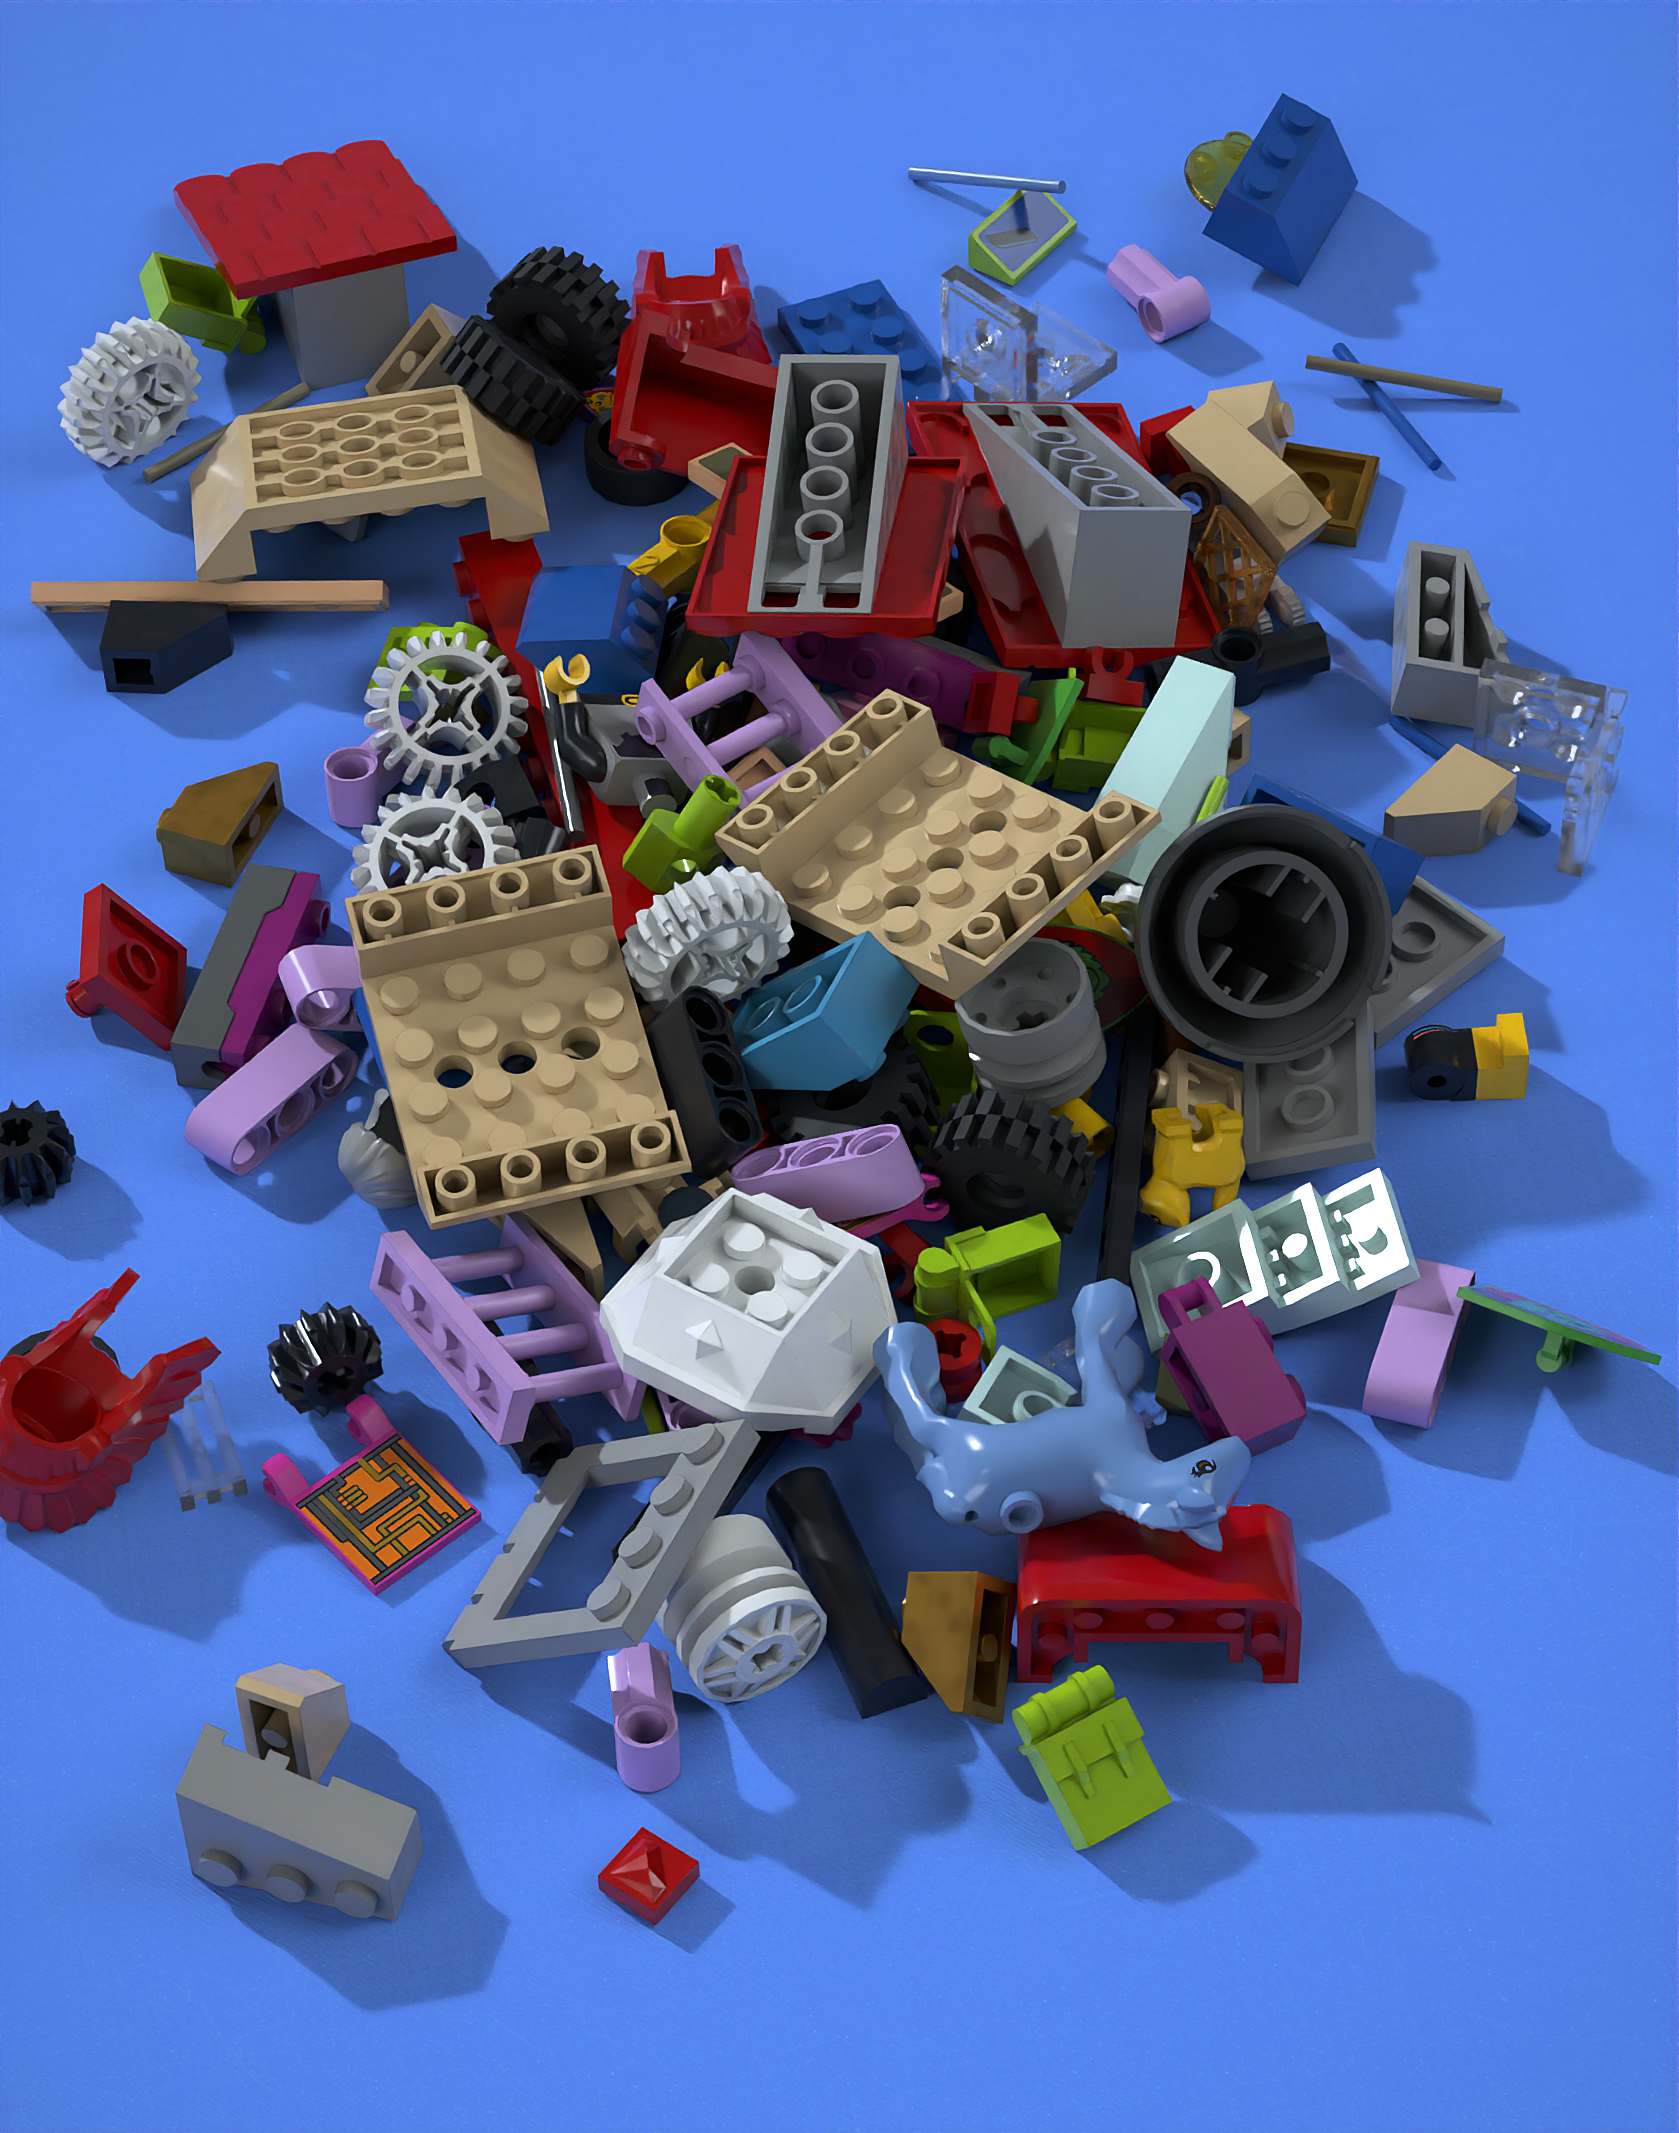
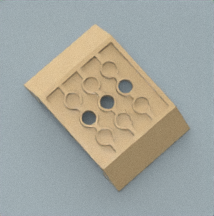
[190,384,550,584]
[714,689,1162,1000]
[344,844,692,1230]

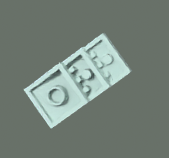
[1130,1168,1421,1360]

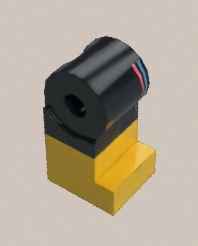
[1403,1012,1530,1102]

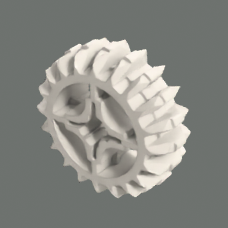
[57,316,202,468]
[364,630,528,793]
[351,785,521,896]
[621,866,794,1011]

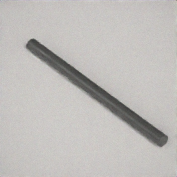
[535,666,586,843]

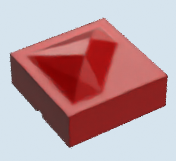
[598,1827,700,1925]

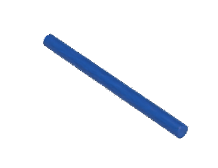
[1332,342,1442,471]
[1389,715,1551,836]

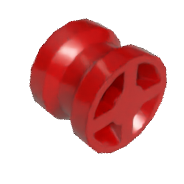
[926,1319,982,1404]

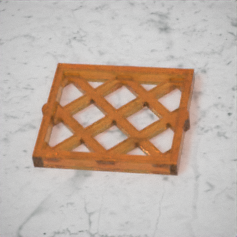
[1186,505,1279,630]

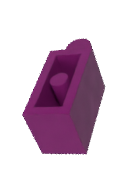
[1157,1276,1307,1457]

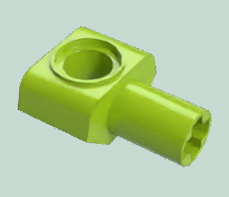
[623,774,741,895]

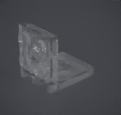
[940,265,1118,402]
[1472,658,1628,877]

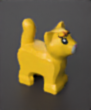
[1136,1103,1245,1229]

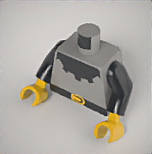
[543,654,730,820]

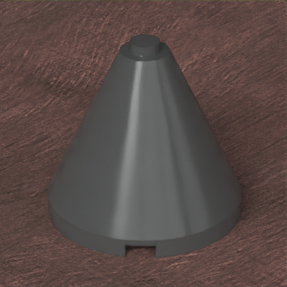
[1134,803,1393,1064]

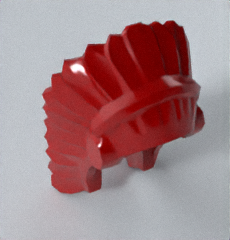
[630,244,773,365]
[0,1267,222,1534]

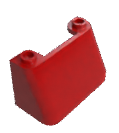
[609,308,779,478]
[1017,1504,1302,1683]

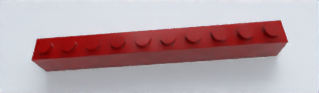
[452,530,663,969]

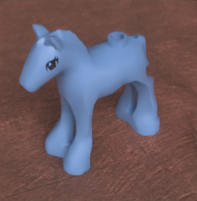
[872,1278,1251,1552]

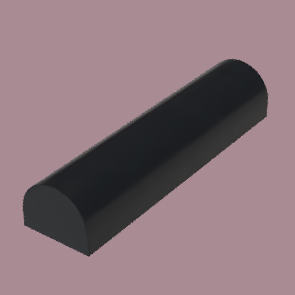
[766,1467,928,1719]

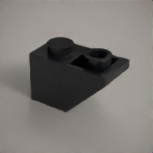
[99,600,234,694]

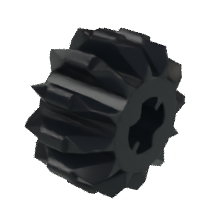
[0,1099,76,1208]
[267,1301,384,1418]

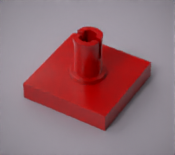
[65,883,187,1051]

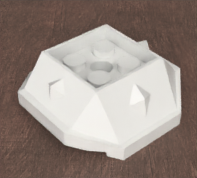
[599,1187,898,1435]

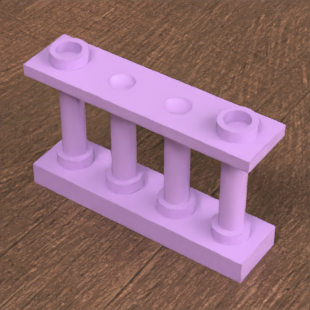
[633,631,844,824]
[369,1212,648,1446]

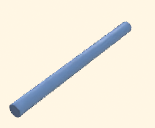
[908,166,1066,194]

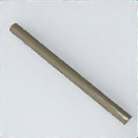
[1305,355,1503,403]
[143,382,311,483]

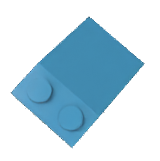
[730,930,920,1091]

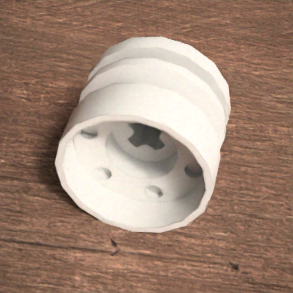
[654,1514,827,1703]

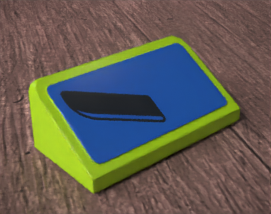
[968,190,1077,286]

